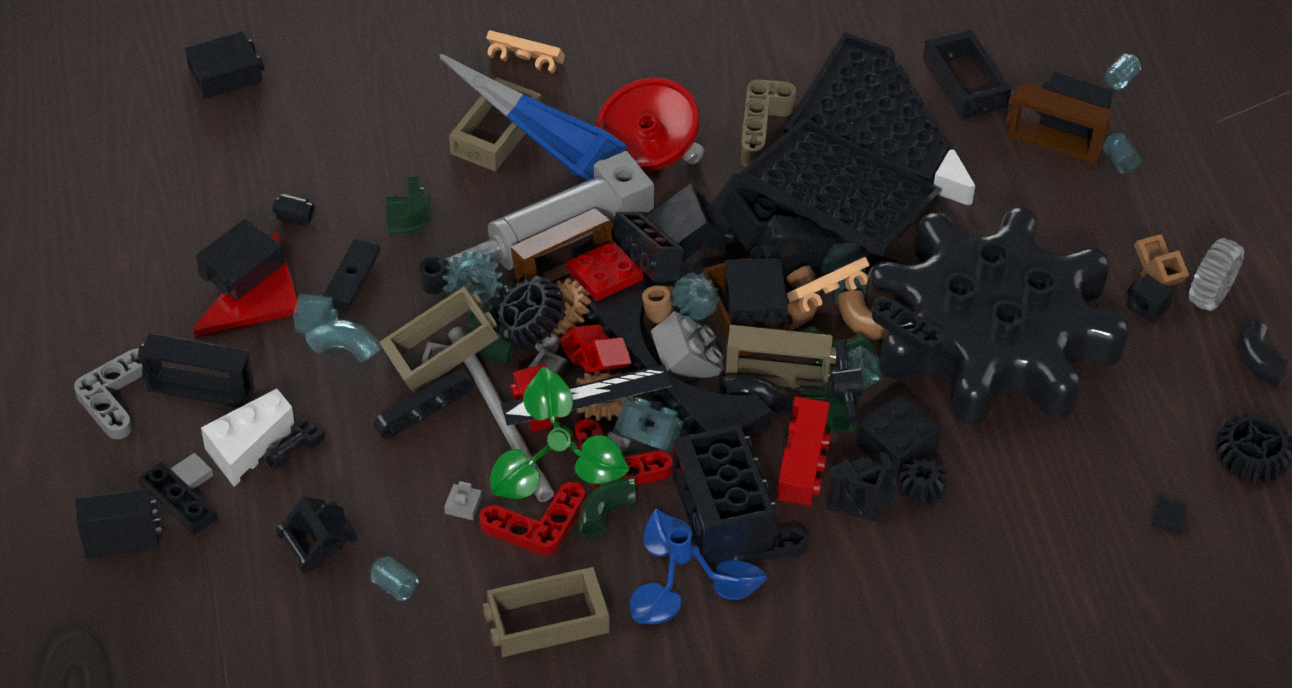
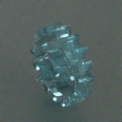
[442,251,503,312]

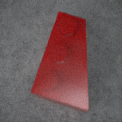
[777,397,831,506]

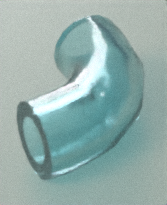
[305,319,382,363]

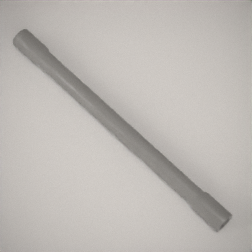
[448,327,554,502]

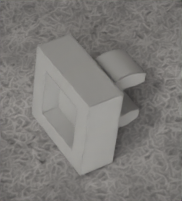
[444,481,482,520]

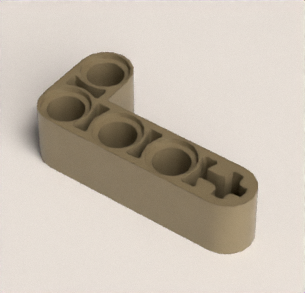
[740,80,796,168]

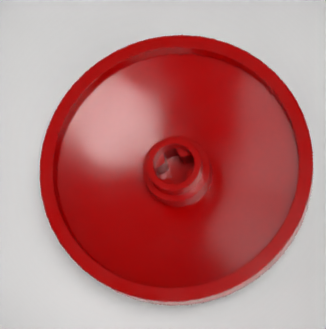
[596,78,700,172]

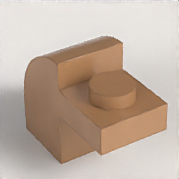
[1134,234,1189,287]

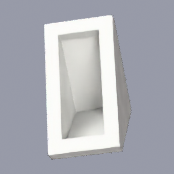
[934,149,975,205]

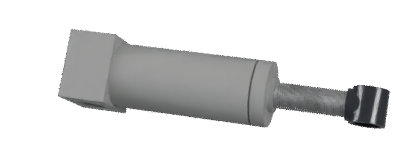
[419,151,654,294]

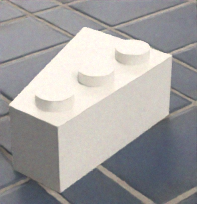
[201,389,294,487]

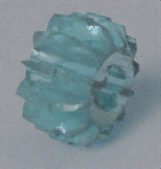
[671,272,720,321]

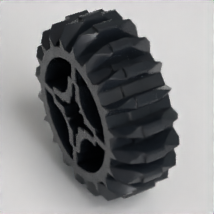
[494,275,567,350]
[1215,412,1292,485]

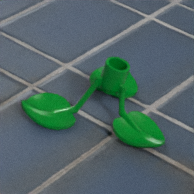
[490,367,630,499]

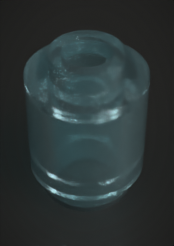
[1104,53,1141,89]

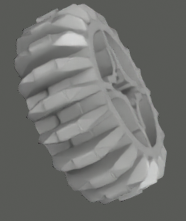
[1189,238,1244,311]

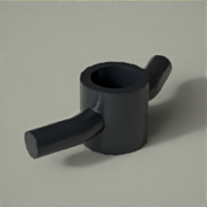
[829,341,863,423]

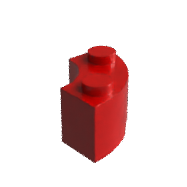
[559,324,631,372]

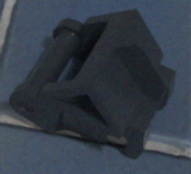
[826,452,898,521]
[276,496,358,572]

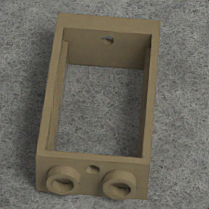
[449,77,541,172]
[379,287,499,394]
[726,325,836,393]
[483,567,609,657]

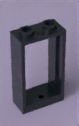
[923,29,1011,119]
[138,333,254,408]

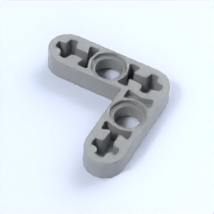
[74,348,142,439]

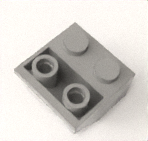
[651,311,726,382]

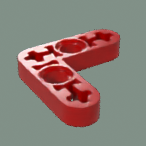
[575,419,672,492]
[479,482,585,556]

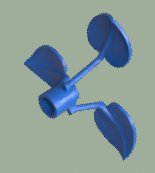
[630,509,767,624]

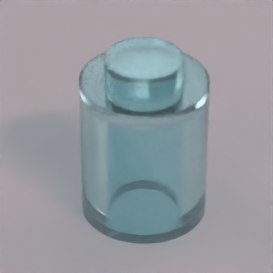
[1103,133,1141,174]
[371,556,418,601]

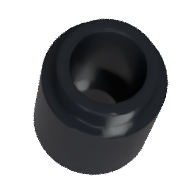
[273,193,315,225]

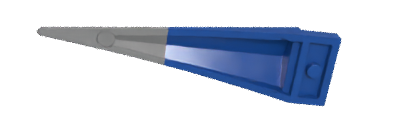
[440,54,628,182]

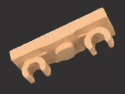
[486,30,565,74]
[786,257,870,313]

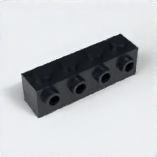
[611,212,684,284]

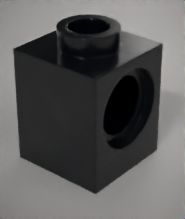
[1126,274,1174,324]

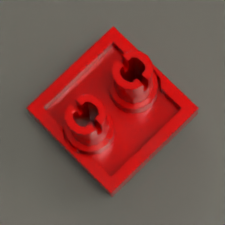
[567,241,643,301]

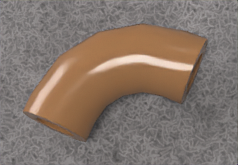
[787,265,820,331]
[642,286,681,324]
[837,290,894,340]

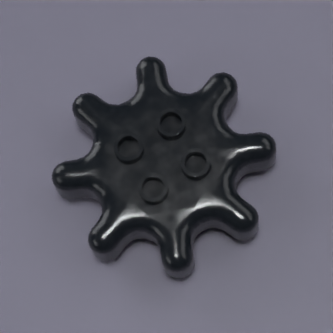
[865,207,1129,424]

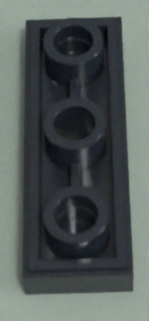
[323,238,380,309]
[138,462,217,536]

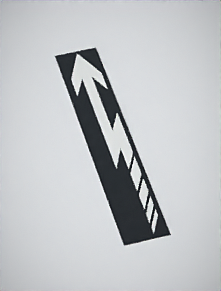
[501,364,672,426]

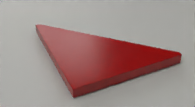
[193,232,301,337]

